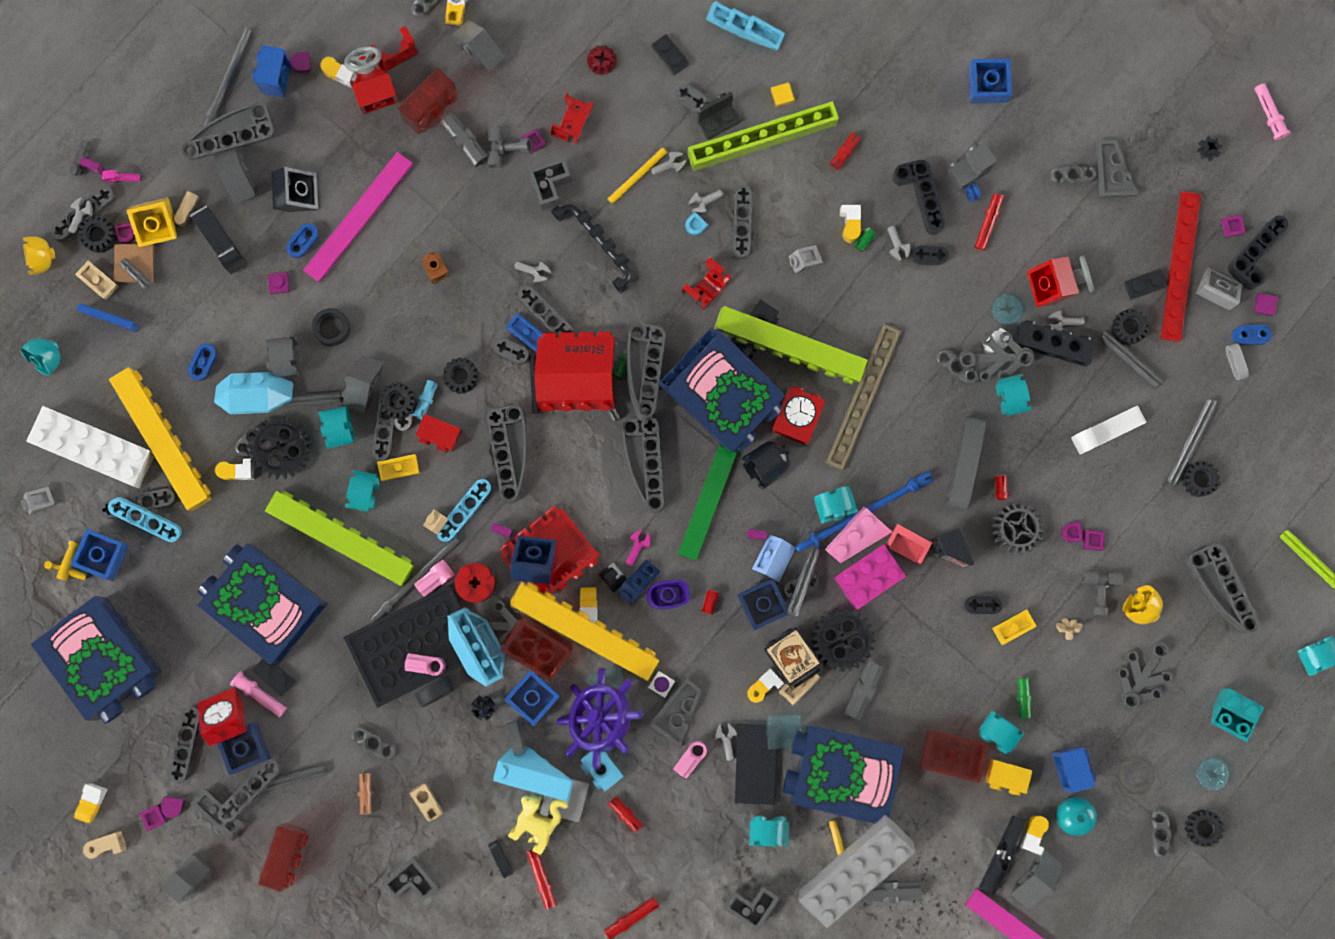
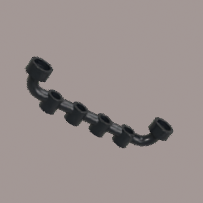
[551,204,631,294]

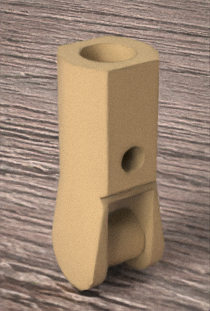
[174,191,199,227]

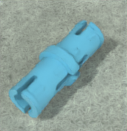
[412,380,438,420]

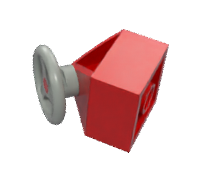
[344,46,399,115]
[1026,256,1094,308]

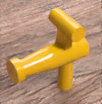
[44,541,88,581]

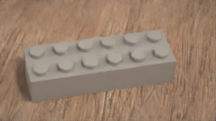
[799,815,915,928]

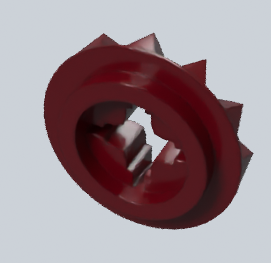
[587,45,617,75]

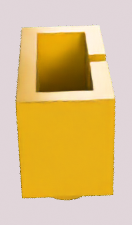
[985,759,1032,796]

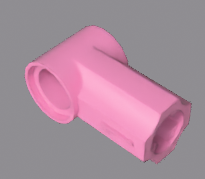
[414,559,455,597]
[405,653,447,675]
[673,740,707,779]

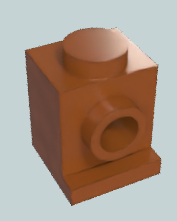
[421,252,450,284]

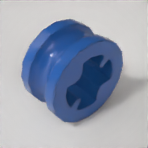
[965,183,981,202]

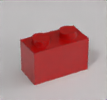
[415,414,462,453]

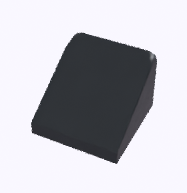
[598,562,627,592]

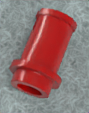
[994,475,1010,501]
[701,589,720,615]

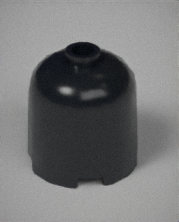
[741,441,790,490]

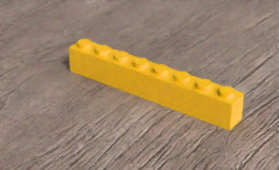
[109,367,212,512]
[510,582,660,681]

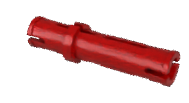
[974,193,1005,251]
[526,850,557,910]
[603,897,660,939]

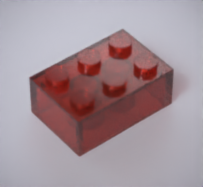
[398,67,458,135]
[501,612,572,682]
[918,729,989,783]
[258,823,309,892]

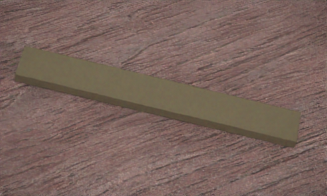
[825,324,901,471]

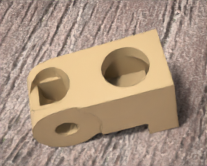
[410,781,443,822]
[83,831,127,859]

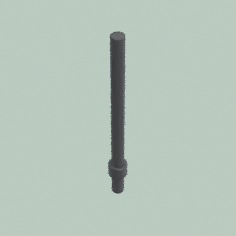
[203,28,252,127]
[370,536,460,622]

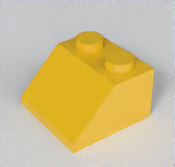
[126,197,177,247]

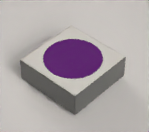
[648,671,675,698]

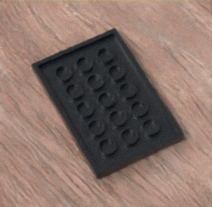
[343,585,463,708]

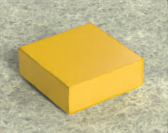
[771,82,794,107]

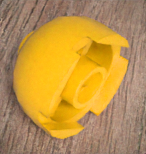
[23,236,55,275]
[1122,585,1163,625]

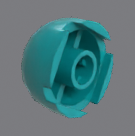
[20,338,61,376]
[1056,796,1097,836]

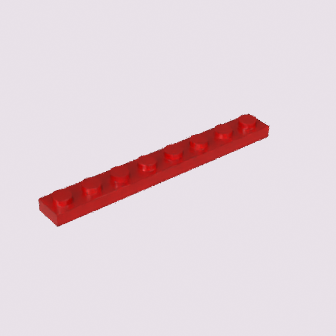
[1160,191,1201,343]

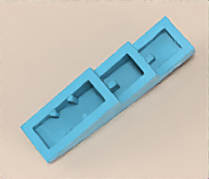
[706,1,785,51]

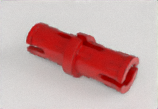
[829,133,860,170]
[607,795,644,833]

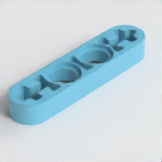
[437,479,492,542]
[108,497,182,542]

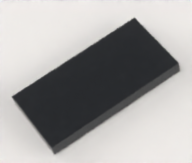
[735,724,777,805]

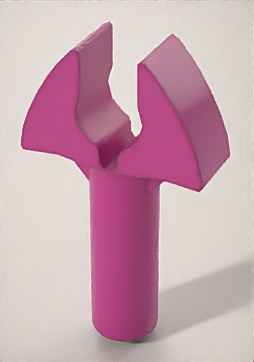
[102,170,140,183]
[626,530,650,565]

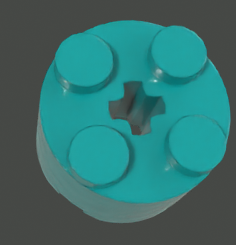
[995,374,1031,417]
[319,406,355,449]
[345,469,380,512]
[813,486,858,524]
[1297,636,1335,676]
[978,710,1025,755]
[749,817,789,847]

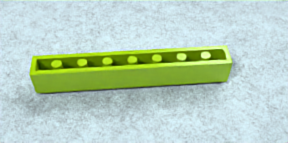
[688,101,839,171]
[714,306,868,385]
[265,490,415,587]

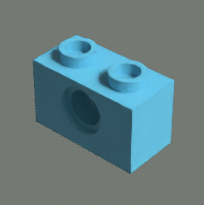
[580,752,624,791]

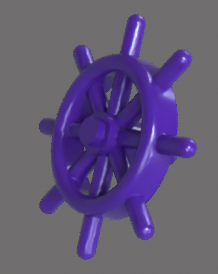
[556,667,643,770]

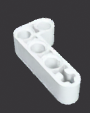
[1071,405,1147,455]

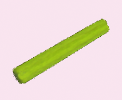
[1280,530,1335,589]

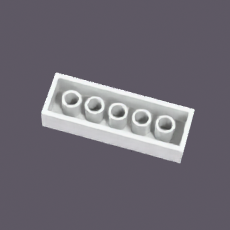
[26,406,154,489]

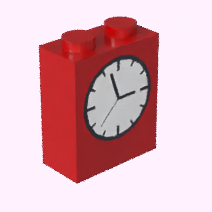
[771,386,825,446]
[198,687,246,747]

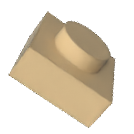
[423,510,448,535]

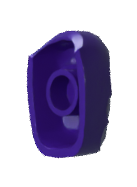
[646,580,690,610]

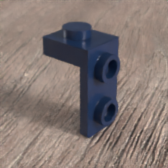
[616,559,660,605]

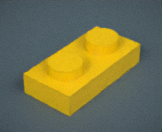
[377,454,420,482]
[992,609,1037,645]

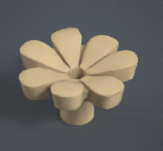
[1056,618,1083,640]

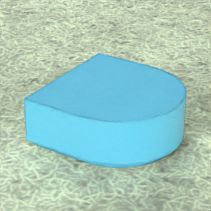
[685,212,708,236]

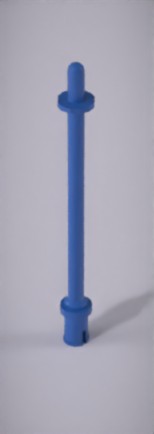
[796,470,934,552]

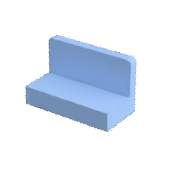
[752,534,796,582]

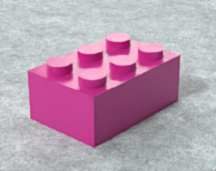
[833,544,906,610]

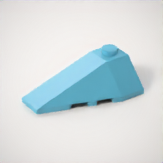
[493,746,573,802]

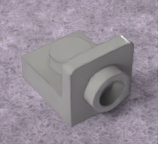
[789,245,823,273]
[21,487,55,516]

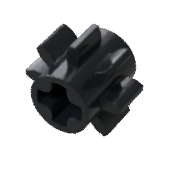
[1197,136,1223,161]
[470,695,496,721]

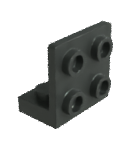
[697,92,741,140]

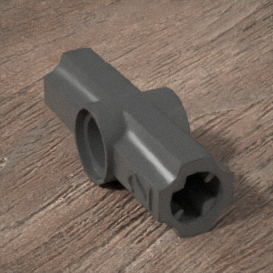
[441,112,488,167]
[844,660,884,721]
[861,881,922,903]

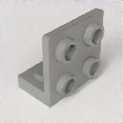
[540,779,589,822]

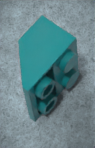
[1211,688,1265,742]

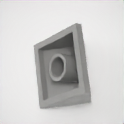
[1195,267,1242,310]

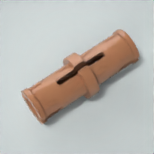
[358,773,373,814]

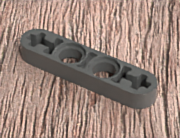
[733,185,752,259]
[51,186,116,242]
[518,286,575,337]
[372,388,399,461]
[99,488,177,519]
[168,707,200,783]
[218,760,281,823]

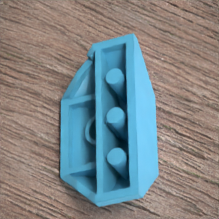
[214,372,294,414]
[448,608,505,686]

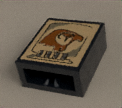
[764,627,824,691]

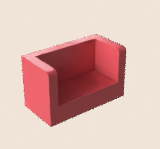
[885,524,932,565]

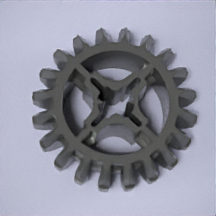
[991,502,1045,555]

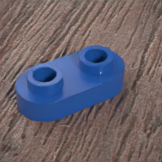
[286,223,319,258]
[1232,325,1272,346]
[188,344,217,381]

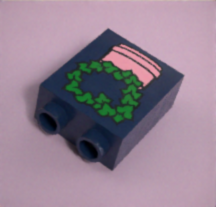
[658,327,785,452]
[197,543,328,665]
[30,596,162,724]
[782,725,904,824]

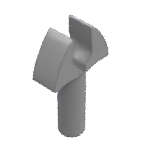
[651,152,686,175]
[689,190,723,214]
[68,197,93,234]
[888,226,910,262]
[515,261,551,283]
[1047,310,1085,332]
[715,723,737,761]

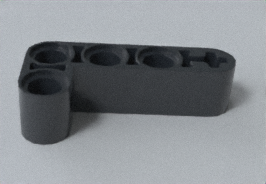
[892,160,945,235]
[189,204,247,274]
[1228,215,1288,290]

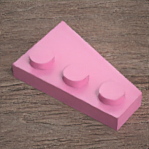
[825,506,892,563]

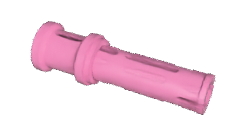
[1254,83,1291,141]
[230,671,287,718]

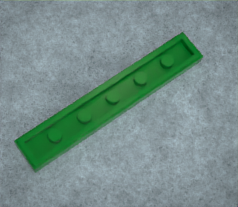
[678,446,737,561]

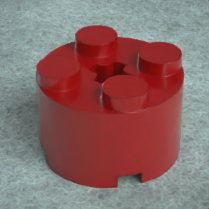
[455,563,496,603]

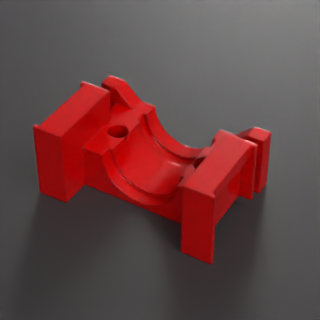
[370,26,419,72]
[550,91,593,144]
[681,256,731,310]

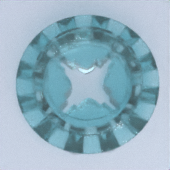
[992,294,1023,325]
[1196,758,1229,790]

